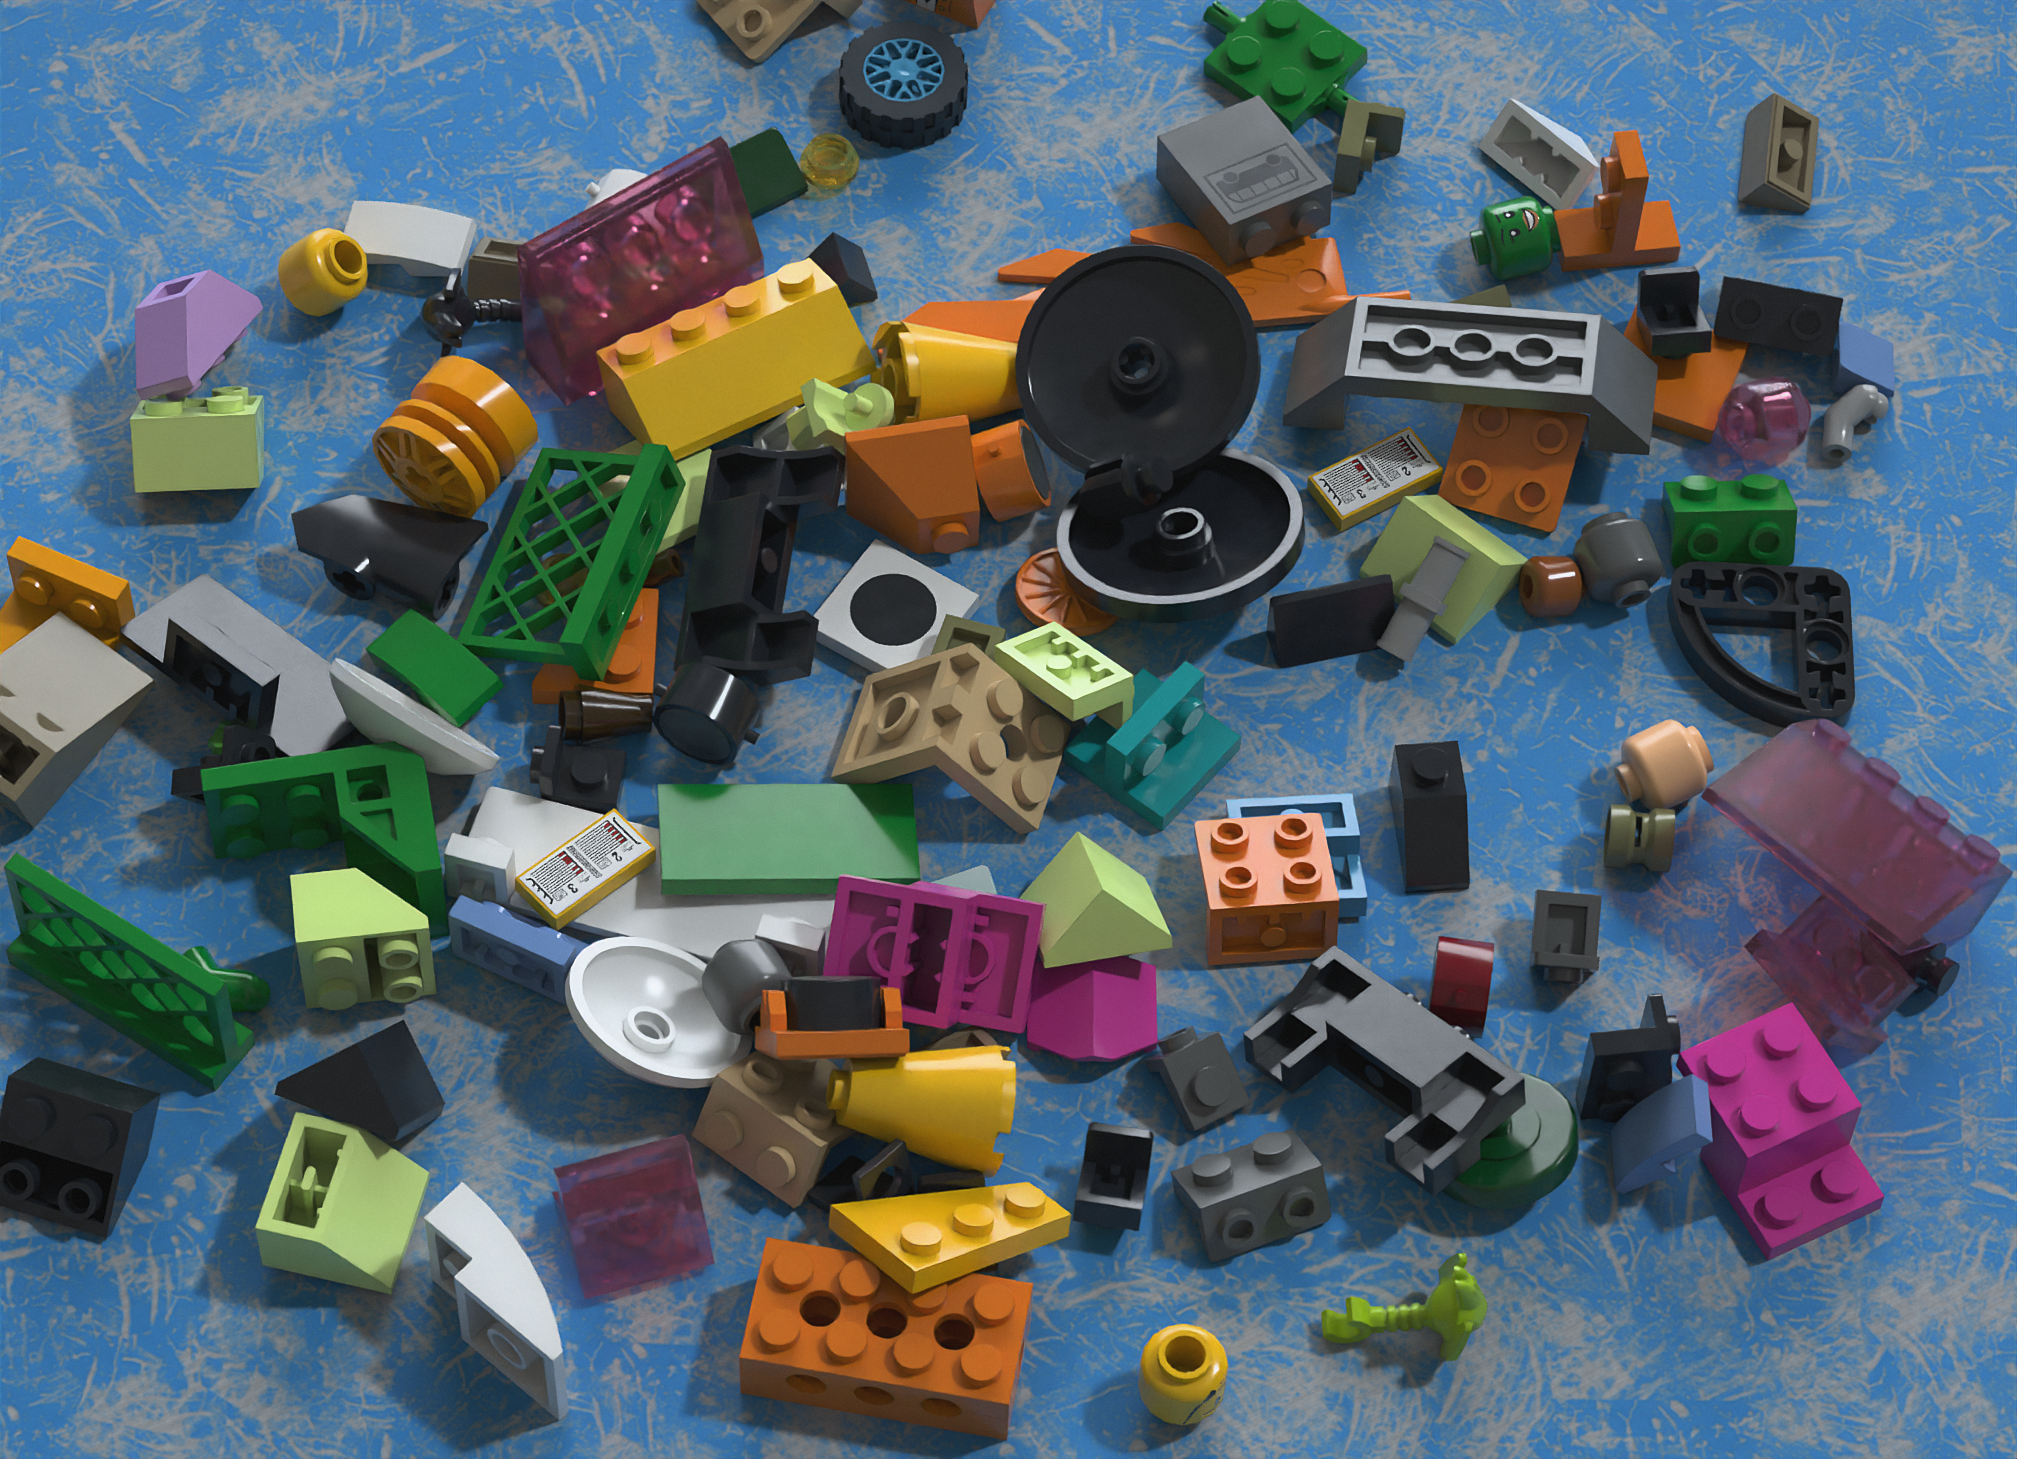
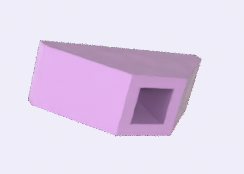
[135,269,263,400]

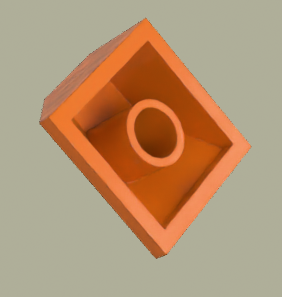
[844,415,980,555]

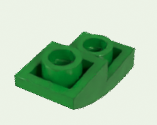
[365,608,504,727]

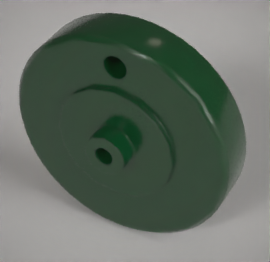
[1442,1071,1579,1209]

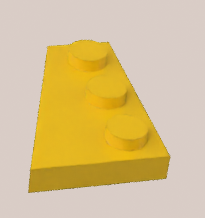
[828,1182,1071,1294]

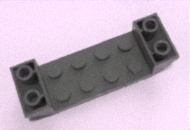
[1283,296,1658,455]

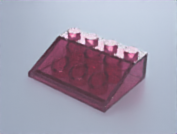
[517,136,764,406]
[1701,719,2014,956]

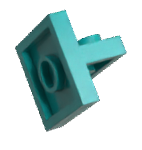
[1063,661,1242,831]

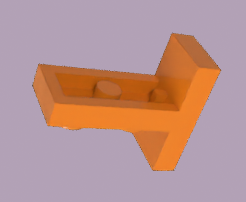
[1553,130,1681,272]

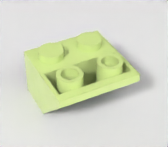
[130,386,264,493]
[290,868,437,1010]
[255,1112,430,1294]

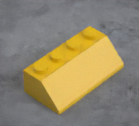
[596,258,877,461]

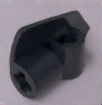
[291,494,489,619]

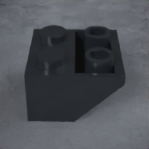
[0,1057,161,1238]

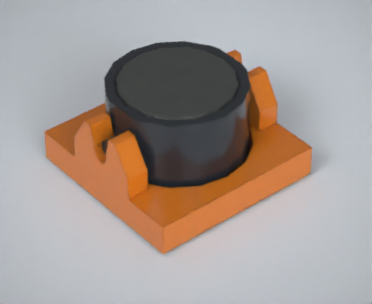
[755,975,910,1060]

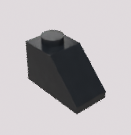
[1388,740,1470,893]

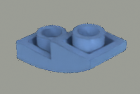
[1610,1074,1713,1194]

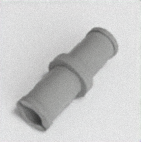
[1376,535,1471,664]

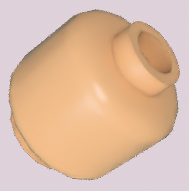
[1614,719,1714,811]

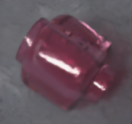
[1718,376,1811,460]

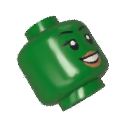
[1469,196,1561,281]

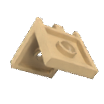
[831,643,1072,835]

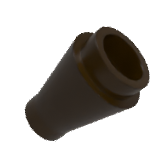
[558,684,653,746]

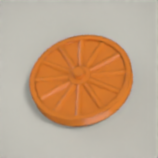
[1015,547,1119,637]

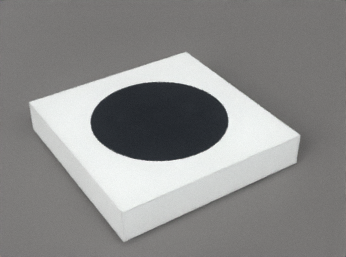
[814,539,979,673]

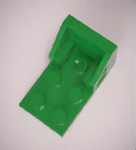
[200,741,449,938]

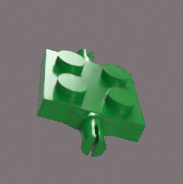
[1203,0,1368,135]

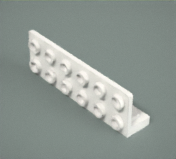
[444,786,836,977]

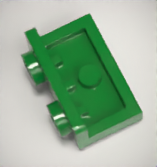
[1662,474,1797,568]

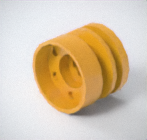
[372,355,538,518]

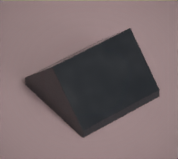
[274,1019,445,1141]

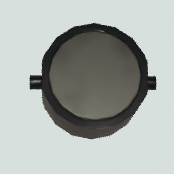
[652,662,761,765]

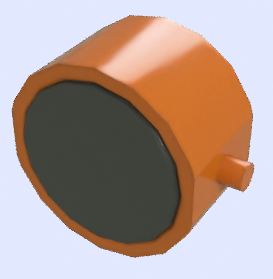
[971,419,1051,522]

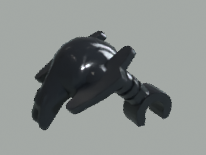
[420,268,565,358]

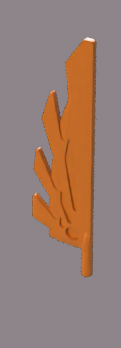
[877,222,1411,360]

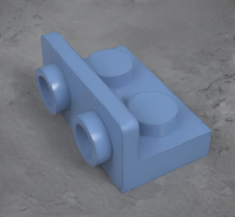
[448,895,590,1005]

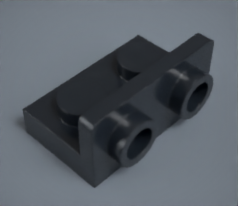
[1713,275,1843,357]

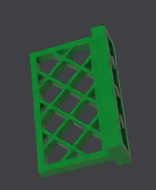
[457,443,686,682]
[4,853,255,1092]

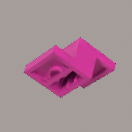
[822,874,1047,1034]
[1676,1002,1885,1261]

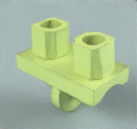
[786,378,896,455]

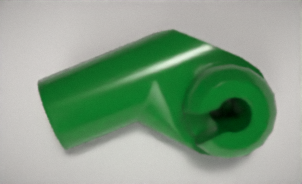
[183,946,271,1013]

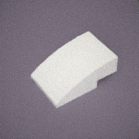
[424,1182,569,1421]

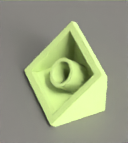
[1359,495,1528,645]
[1019,831,1173,968]

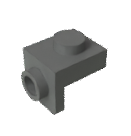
[1529,890,1602,984]
[1144,1026,1251,1131]

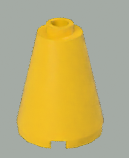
[870,321,1023,425]
[826,1045,1016,1178]

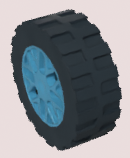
[839,20,968,150]

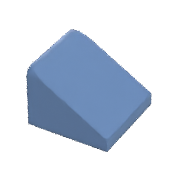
[1832,321,1895,397]

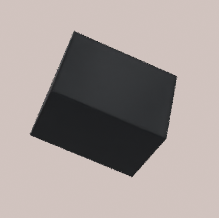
[806,232,878,305]

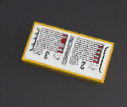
[1307,426,1443,532]
[515,808,656,931]

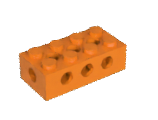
[739,1237,1033,1440]

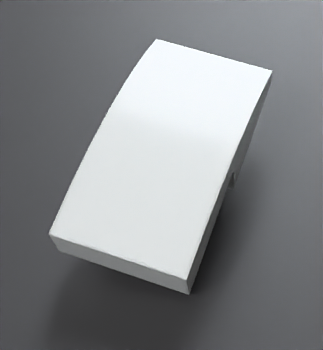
[344,201,477,276]

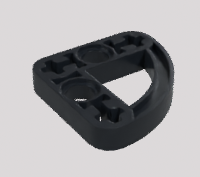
[1667,561,1855,735]

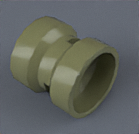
[1603,804,1675,873]

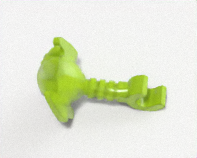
[1321,1253,1488,1361]

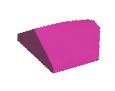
[1027,956,1158,1062]

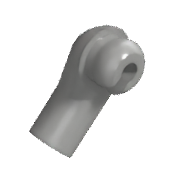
[1821,384,1889,463]

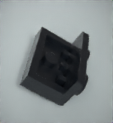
[1575,993,1681,1122]

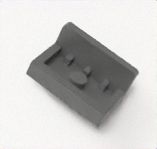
[1171,1128,1331,1262]

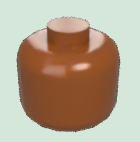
[1518,556,1586,618]

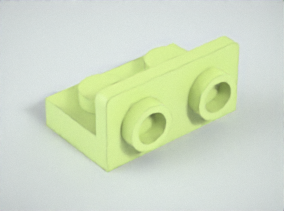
[995,621,1135,730]

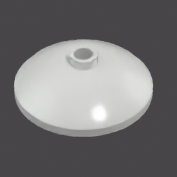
[328,658,500,775]
[565,937,753,1089]

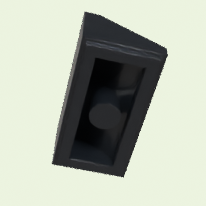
[1266,574,1395,668]

